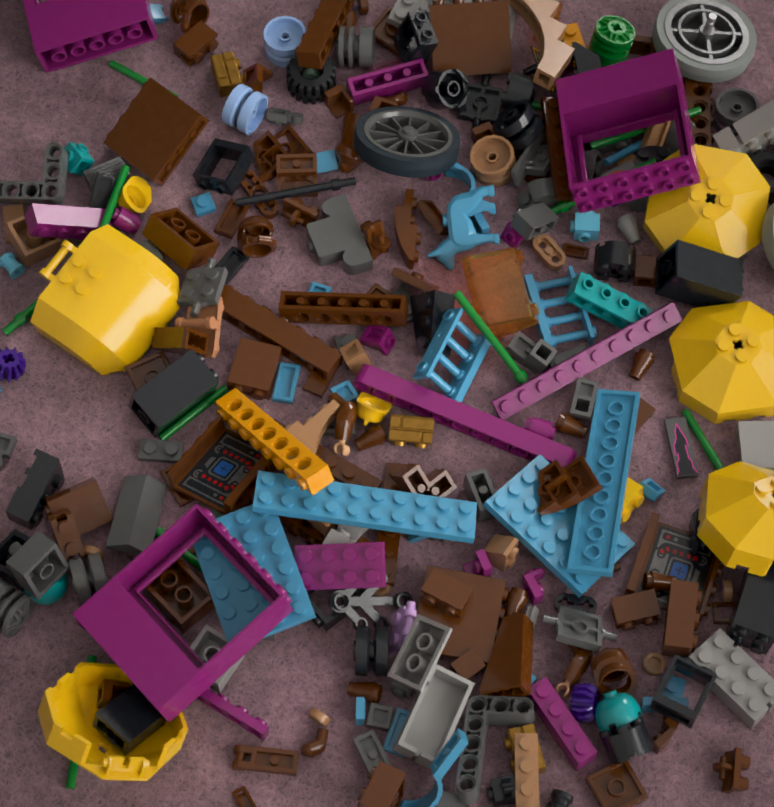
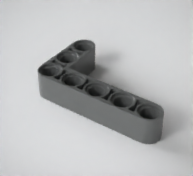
[0,142,68,205]
[456,695,535,805]

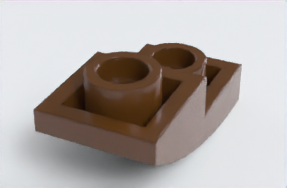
[652,716,679,755]

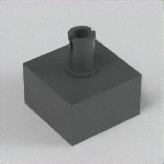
[6,531,70,600]

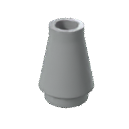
[617,214,642,245]

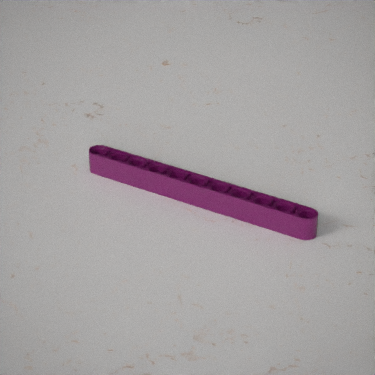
[353,364,577,467]

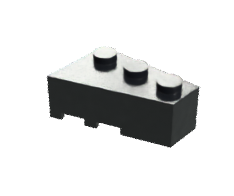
[410,290,455,357]
[6,448,65,530]

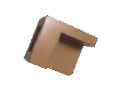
[339,338,373,376]

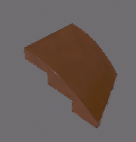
[253,124,313,183]
[538,455,603,516]

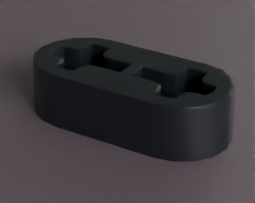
[554,593,597,614]

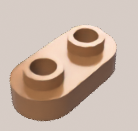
[532,234,566,270]

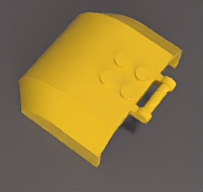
[30,224,181,376]

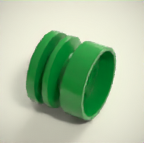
[587,15,636,67]

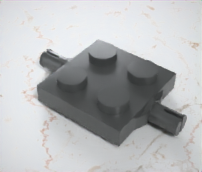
[177,258,228,318]
[541,605,618,652]

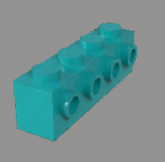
[565,272,653,329]

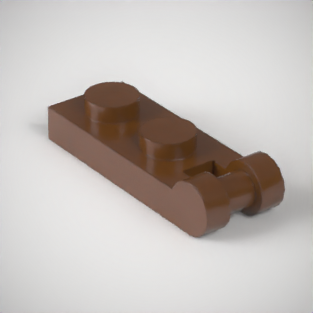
[232,745,299,776]

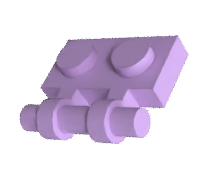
[389,601,417,655]

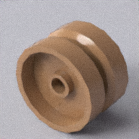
[470,135,516,187]

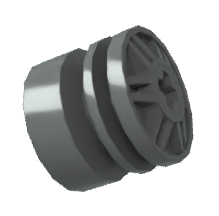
[336,25,375,68]
[0,579,34,638]

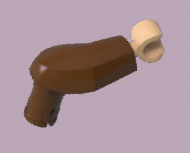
[327,392,357,456]
[556,644,593,700]

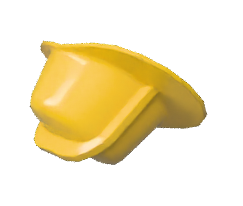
[117,176,152,214]
[357,392,392,426]

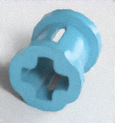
[0,252,26,279]

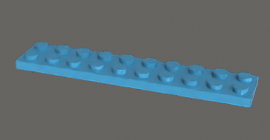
[567,389,640,577]
[252,470,477,544]

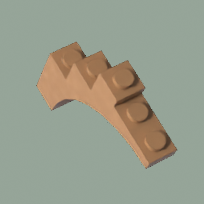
[509,0,575,91]
[284,399,340,537]

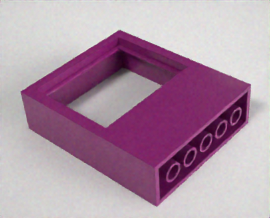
[23,0,159,73]
[555,48,701,213]
[73,504,293,723]

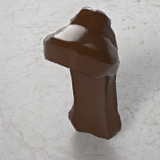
[335,112,364,173]

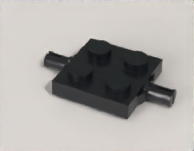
[458,74,504,131]

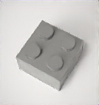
[190,625,245,693]

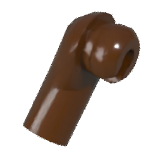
[382,91,408,106]
[301,728,329,757]

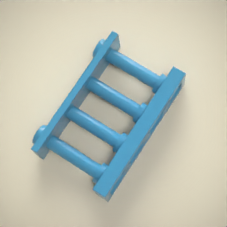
[523,266,597,348]
[413,307,491,402]

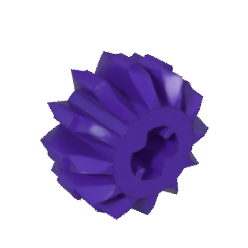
[0,346,26,383]
[570,683,599,723]

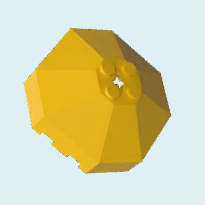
[642,144,770,259]
[669,301,774,424]
[697,461,774,577]
[38,662,188,781]

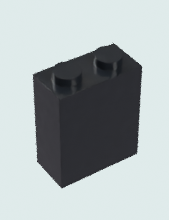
[93,684,166,755]

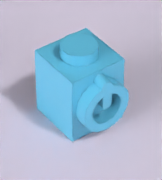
[570,211,600,243]

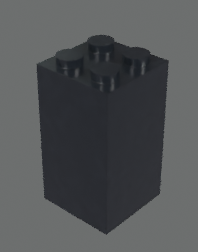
[655,240,744,307]
[128,349,219,438]
[725,561,774,655]

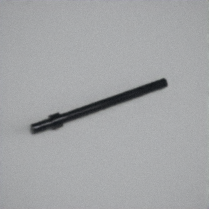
[235,177,356,207]

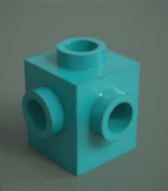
[64,142,95,176]

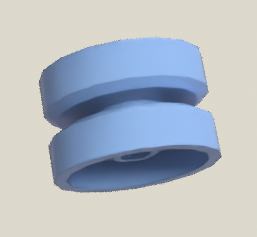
[263,16,306,67]
[222,84,268,135]

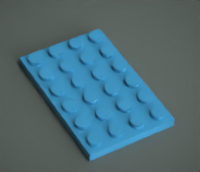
[483,454,635,598]
[193,504,316,643]

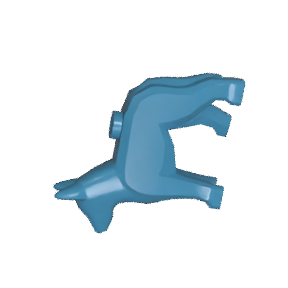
[427,185,500,270]

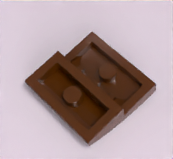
[276,153,318,197]

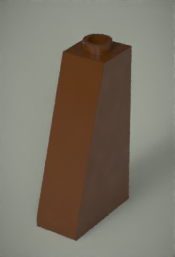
[479,613,534,697]

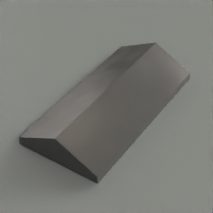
[106,475,167,555]

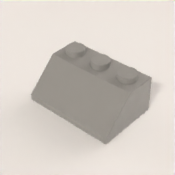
[387,614,453,692]

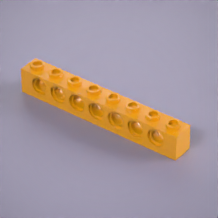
[215,388,334,496]

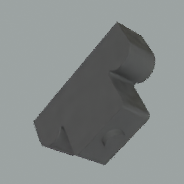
[306,194,373,275]

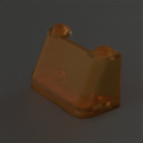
[461,247,540,339]

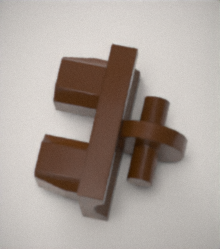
[281,196,320,228]
[360,219,391,260]
[712,747,751,793]

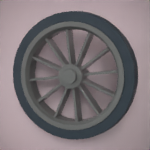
[354,106,460,178]

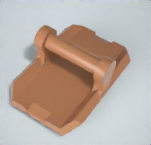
[175,296,224,358]

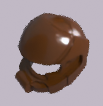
[170,0,210,33]
[237,215,277,258]
[591,648,637,698]

